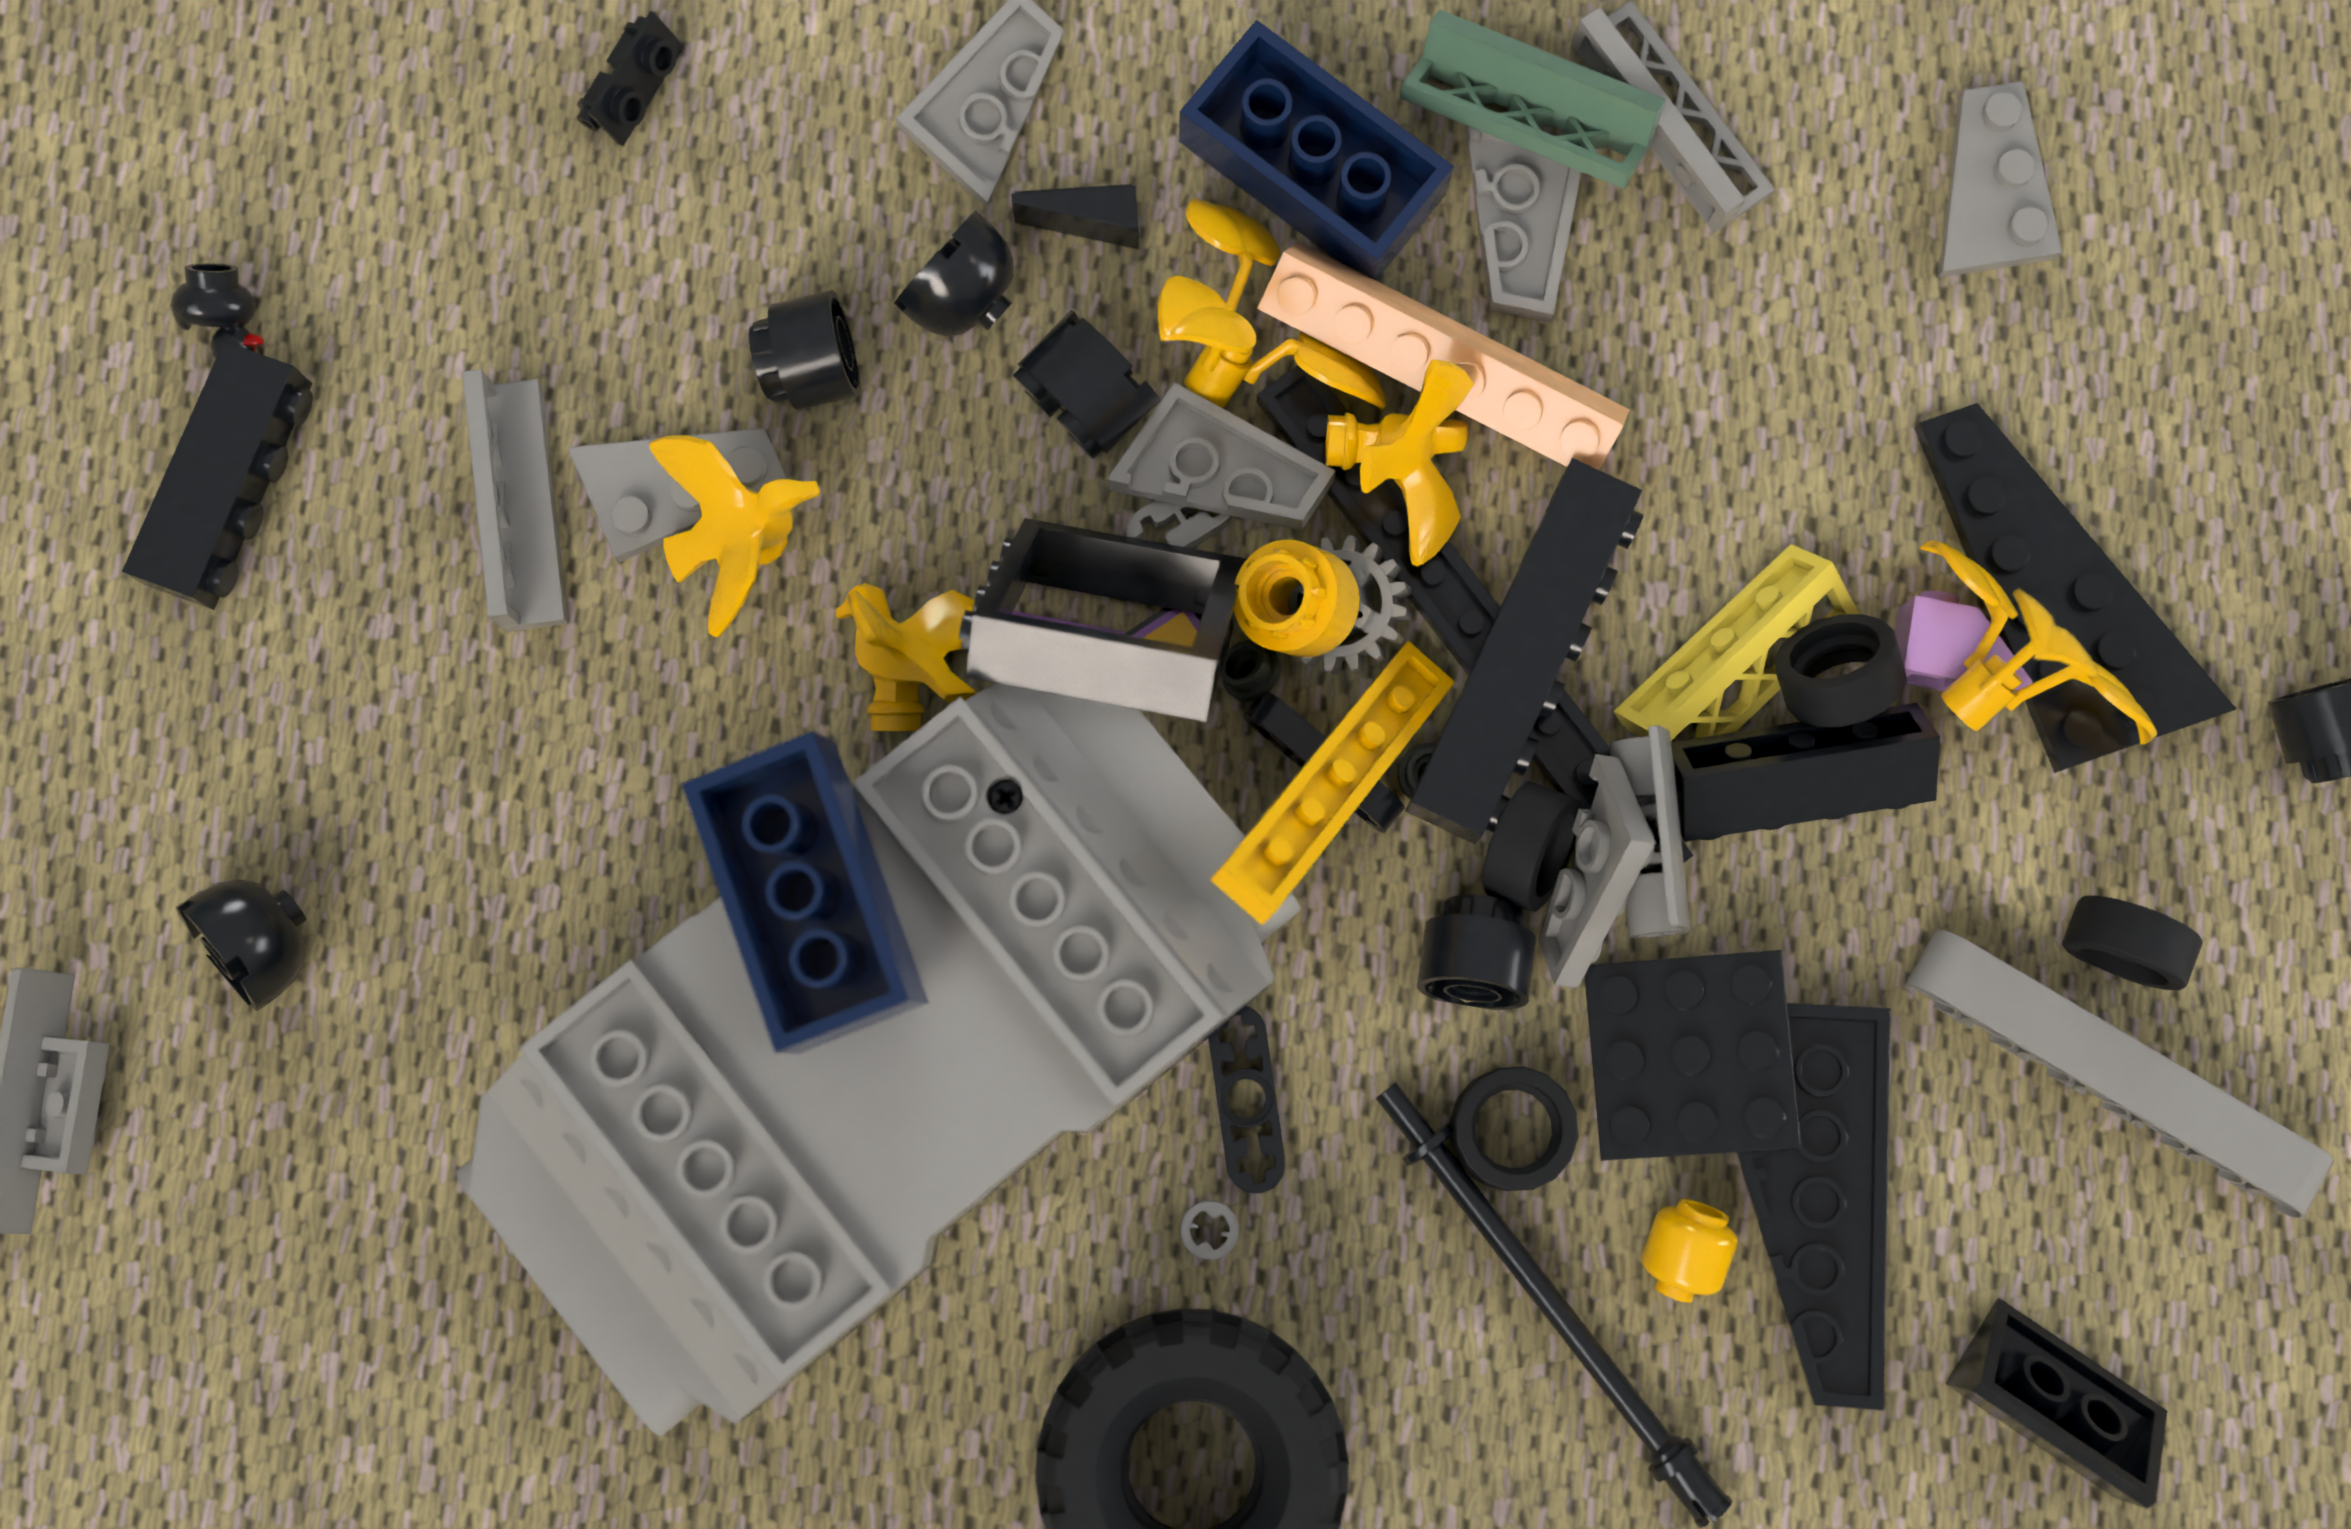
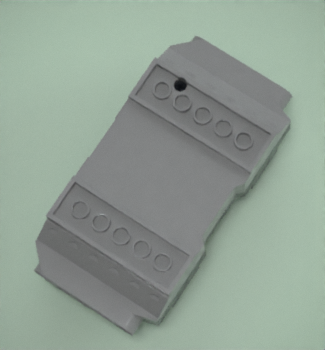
[456,683,1302,1436]

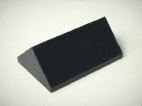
[1945,1298,2167,1509]

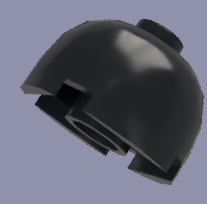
[893,210,1014,337]
[175,879,307,1011]

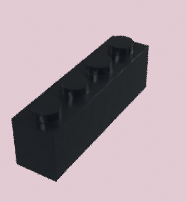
[122,341,313,610]
[1671,702,1940,842]

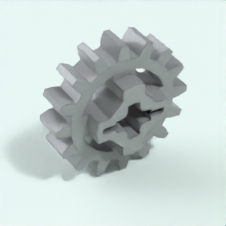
[1288,535,1413,675]

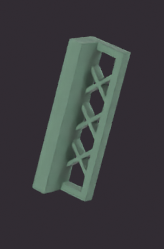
[1399,9,1666,189]

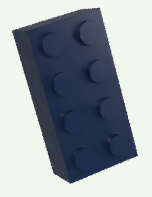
[1179,20,1454,280]
[681,731,929,1054]

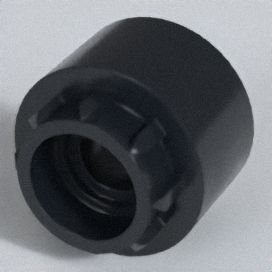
[749,290,861,410]
[2268,678,2351,783]
[1417,895,1536,1010]

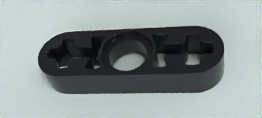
[1243,691,1405,833]
[1208,1006,1285,1193]

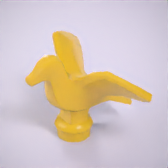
[1325,359,1474,566]
[649,435,821,638]
[836,583,977,731]

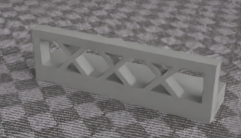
[1571,0,1775,234]
[462,369,569,632]

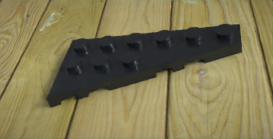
[1914,403,2236,773]

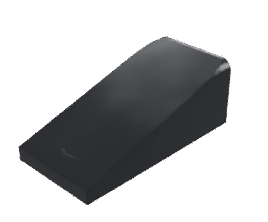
[1011,184,1139,249]

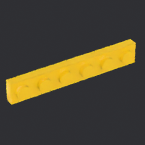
[1210,641,1455,925]

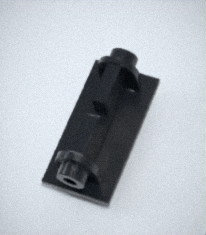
[576,11,684,147]

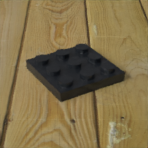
[1585,950,1802,1161]

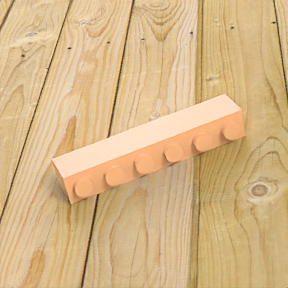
[1257,241,1630,470]

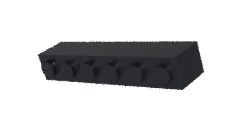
[1405,458,1644,844]

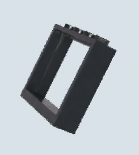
[959,518,1247,722]

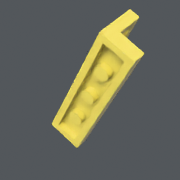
[1613,544,1859,741]

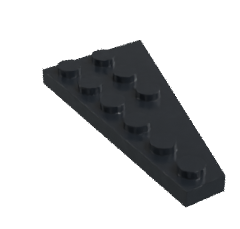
[1736,1003,1891,1410]

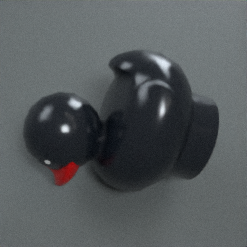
[170,263,264,359]

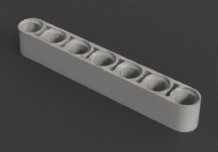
[1904,930,2334,1219]

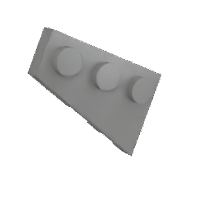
[896,0,1065,207]
[1937,81,2063,278]
[1464,125,1582,323]
[1107,382,1335,531]
[567,428,787,563]
[1538,754,1655,988]

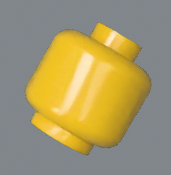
[1641,1198,1738,1303]

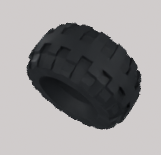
[1035,1308,1349,1529]

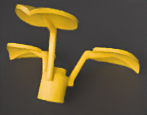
[1157,198,1386,412]
[1920,540,2157,745]

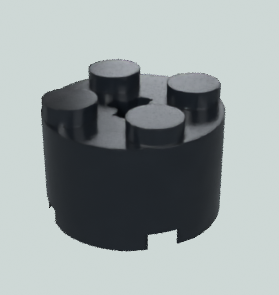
[1013,310,1160,459]

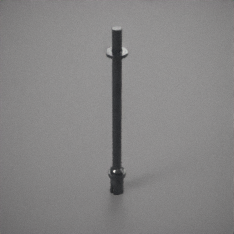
[1376,1082,1733,1528]

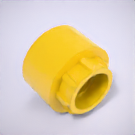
[1234,539,1360,658]

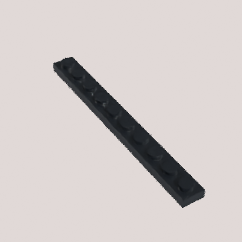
[1256,365,1694,875]

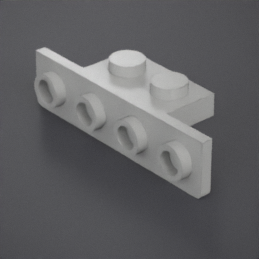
[0,967,110,1234]

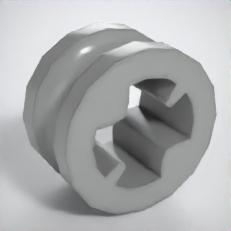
[1180,1200,1239,1260]

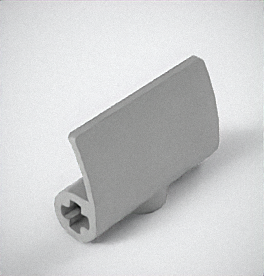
[1609,725,1691,938]

